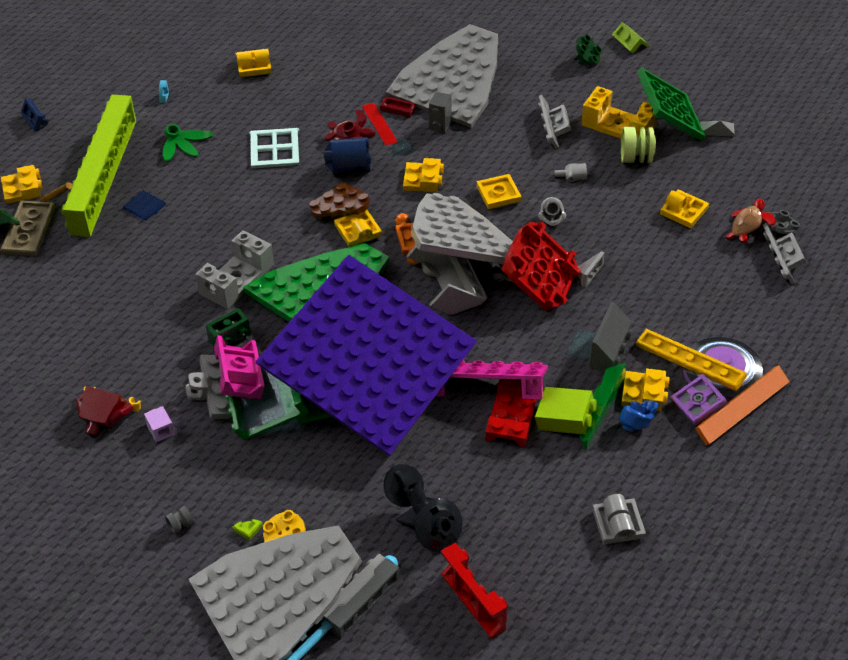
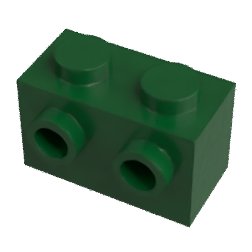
[206,308,251,346]

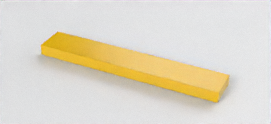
[636,329,747,391]

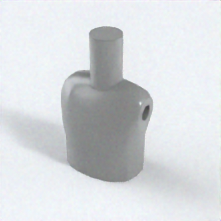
[554,163,587,182]

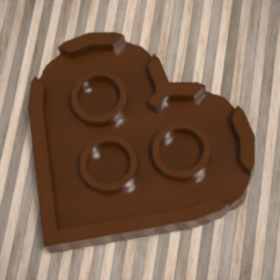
[309,183,370,220]

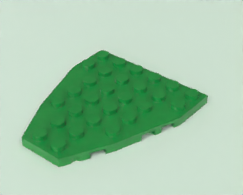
[243,243,390,322]

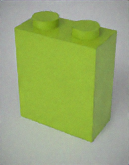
[535,387,597,435]

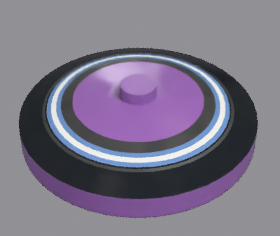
[683,337,763,401]

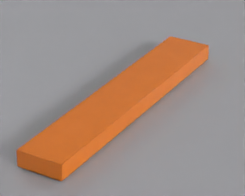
[695,365,790,445]

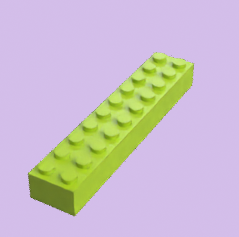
[62,95,136,237]

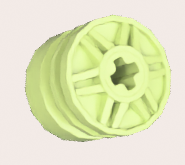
[621,127,656,163]

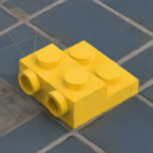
[403,158,444,192]
[1,165,43,204]
[621,368,670,411]

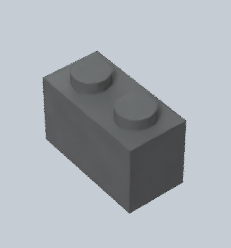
[429,92,452,133]

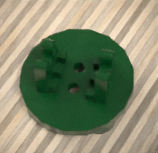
[574,34,602,66]

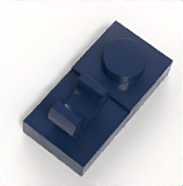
[20,98,49,131]

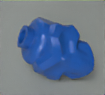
[619,400,659,432]

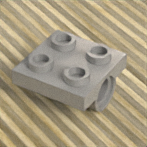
[592,494,646,545]

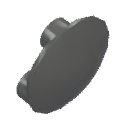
[765,210,800,234]

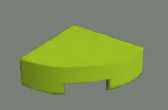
[232,519,263,541]

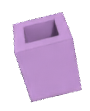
[144,406,175,442]

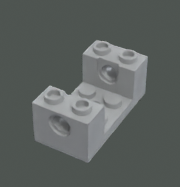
[195,230,274,309]

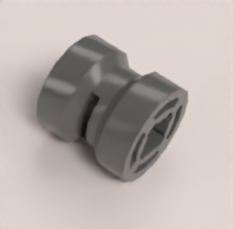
[165,506,194,535]

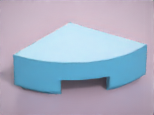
[159,80,169,103]

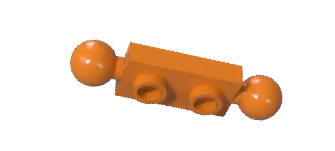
[396,213,419,265]

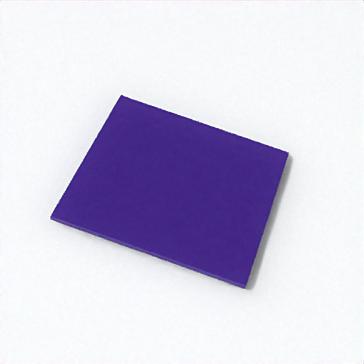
[255,254,477,456]

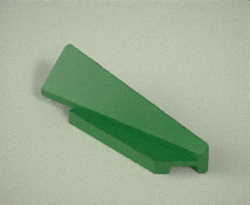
[577,363,626,450]

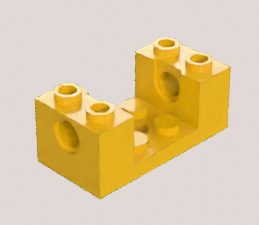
[581,86,657,139]

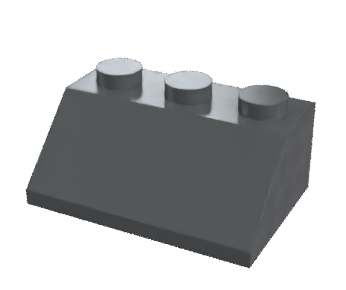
[590,302,633,372]

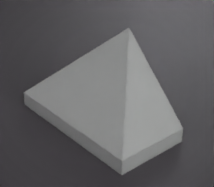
[700,121,735,136]
[577,251,604,288]

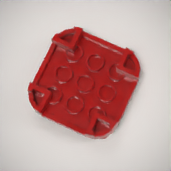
[502,222,581,312]

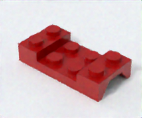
[485,379,537,448]
[441,543,508,639]

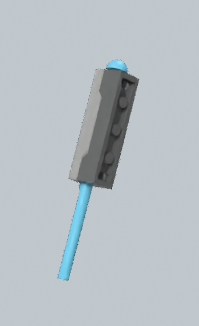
[287,554,400,660]

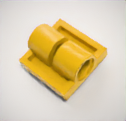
[236,49,272,77]

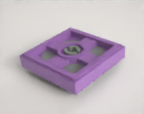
[670,374,728,426]

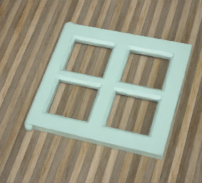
[249,128,299,168]

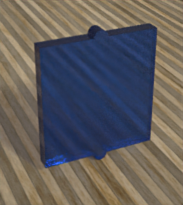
[123,190,166,220]

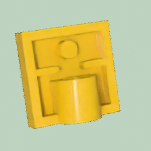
[660,189,709,229]
[334,210,382,247]

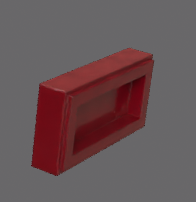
[380,96,416,118]

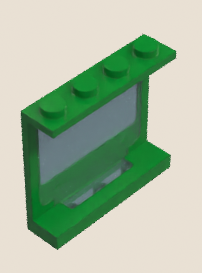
[226,368,310,440]

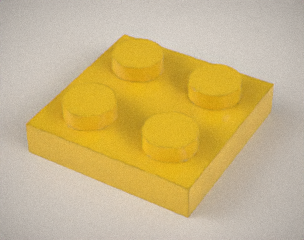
[476,174,522,209]

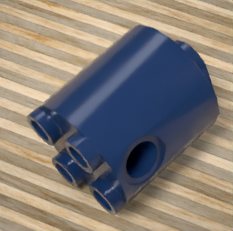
[324,137,371,175]

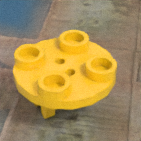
[263,510,306,542]

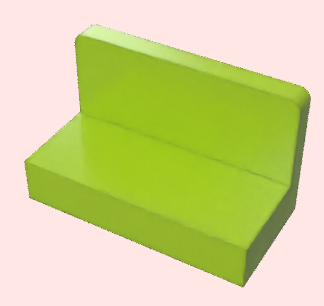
[612,22,649,53]

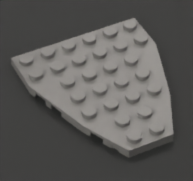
[386,24,498,128]
[411,193,513,264]
[189,526,362,660]

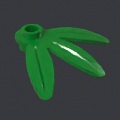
[163,124,214,161]

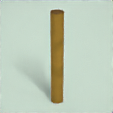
[40,182,72,202]

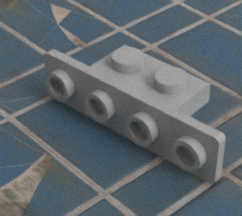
[538,95,571,149]
[763,223,807,284]

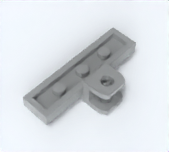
[185,355,231,419]

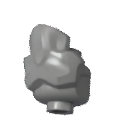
[538,197,566,226]

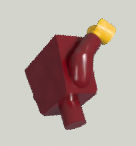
[76,386,141,437]

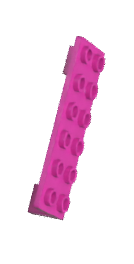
[436,360,548,399]

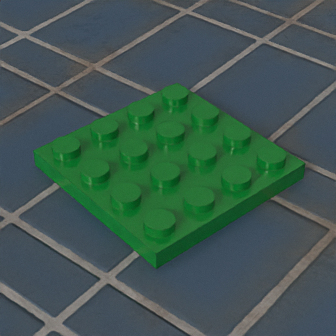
[637,67,706,141]

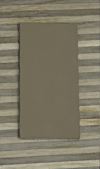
[0,201,56,256]

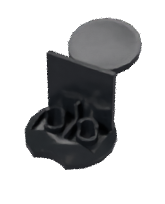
[383,464,463,552]

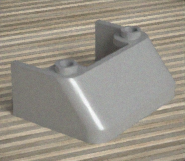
[406,245,487,315]

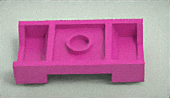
[214,335,265,399]

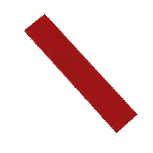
[362,102,398,146]

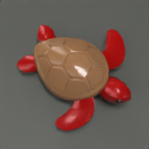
[726,199,776,243]

